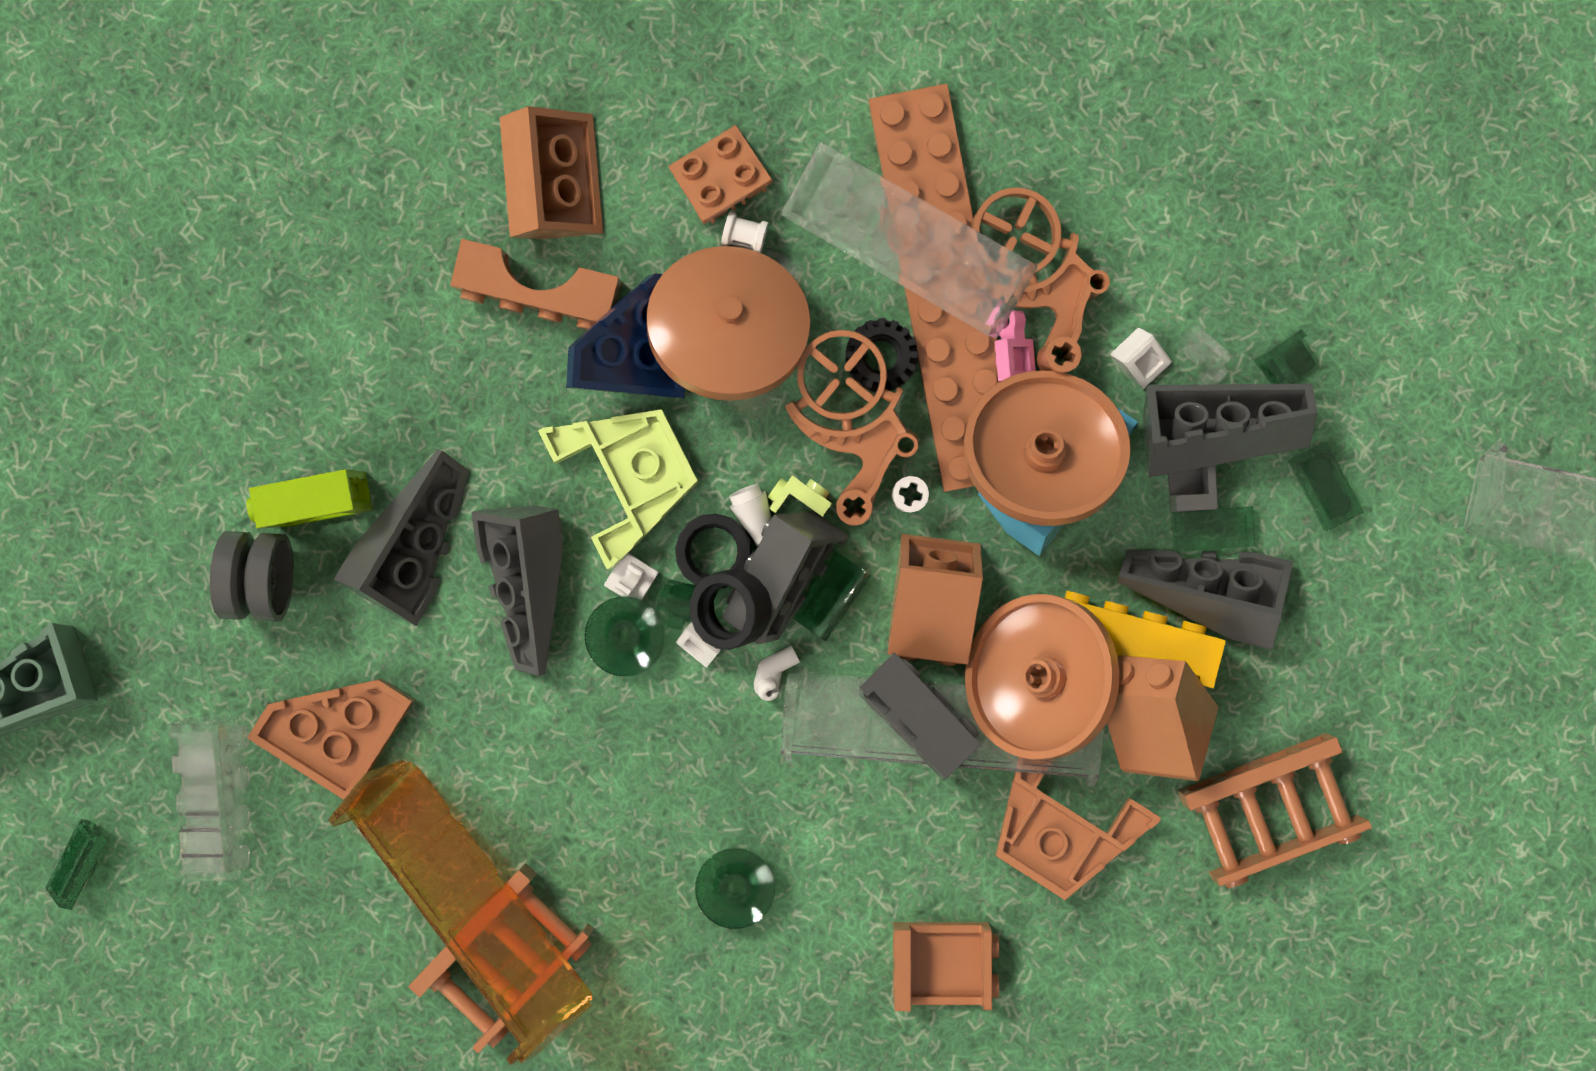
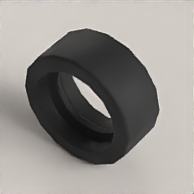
[675,513,752,588]
[690,570,771,650]

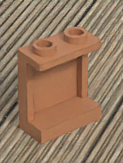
[893,922,999,1011]

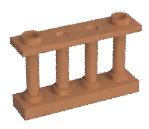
[1177,733,1372,888]
[408,863,594,1053]

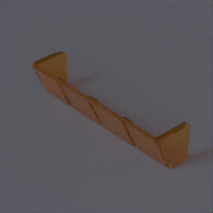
[328,760,593,1066]

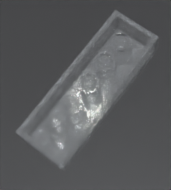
[781,142,1038,338]

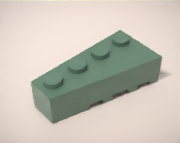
[0,623,98,738]

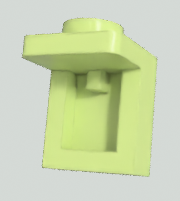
[767,476,832,517]

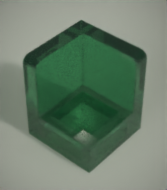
[1254,329,1316,384]

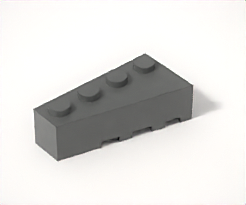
[1143,383,1318,478]

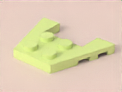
[538,409,699,570]

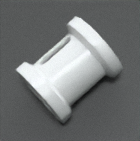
[721,211,769,253]
[891,476,929,513]

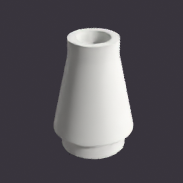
[729,483,771,546]

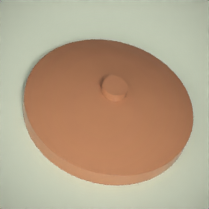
[647,246,810,401]
[964,370,1130,526]
[965,594,1120,760]

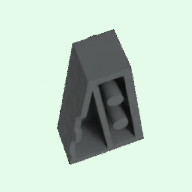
[722,511,850,644]
[859,652,981,781]

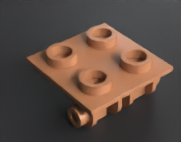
[668,125,773,225]

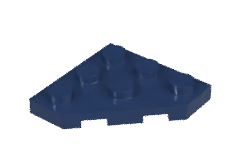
[566,274,685,399]

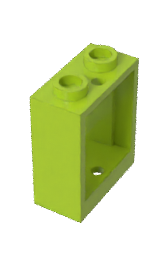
[246,469,373,528]

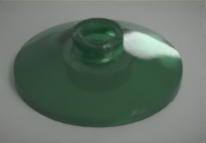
[585,596,665,677]
[695,848,775,929]

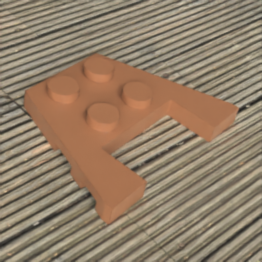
[995,757,1161,900]

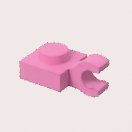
[992,310,1036,381]

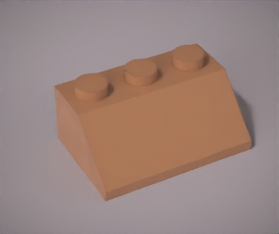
[500,106,603,239]

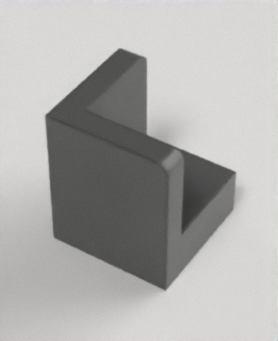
[1168,465,1218,512]

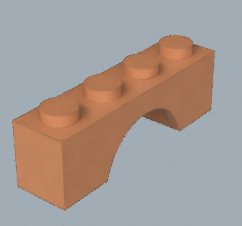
[450,239,623,330]

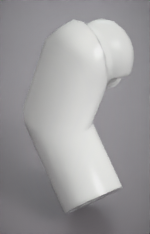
[753,645,800,701]

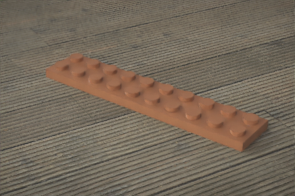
[868,84,1000,492]

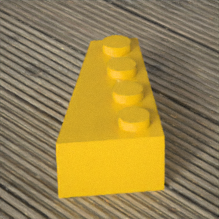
[1054,590,1226,689]

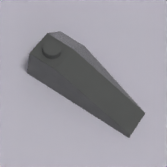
[334,449,469,626]
[472,505,563,676]
[1118,550,1293,650]

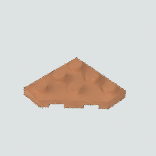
[247,678,415,802]

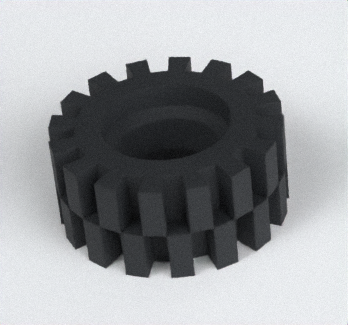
[845,318,918,392]

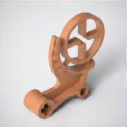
[968,188,1110,373]
[785,330,919,526]

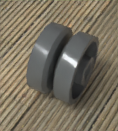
[210,531,294,622]

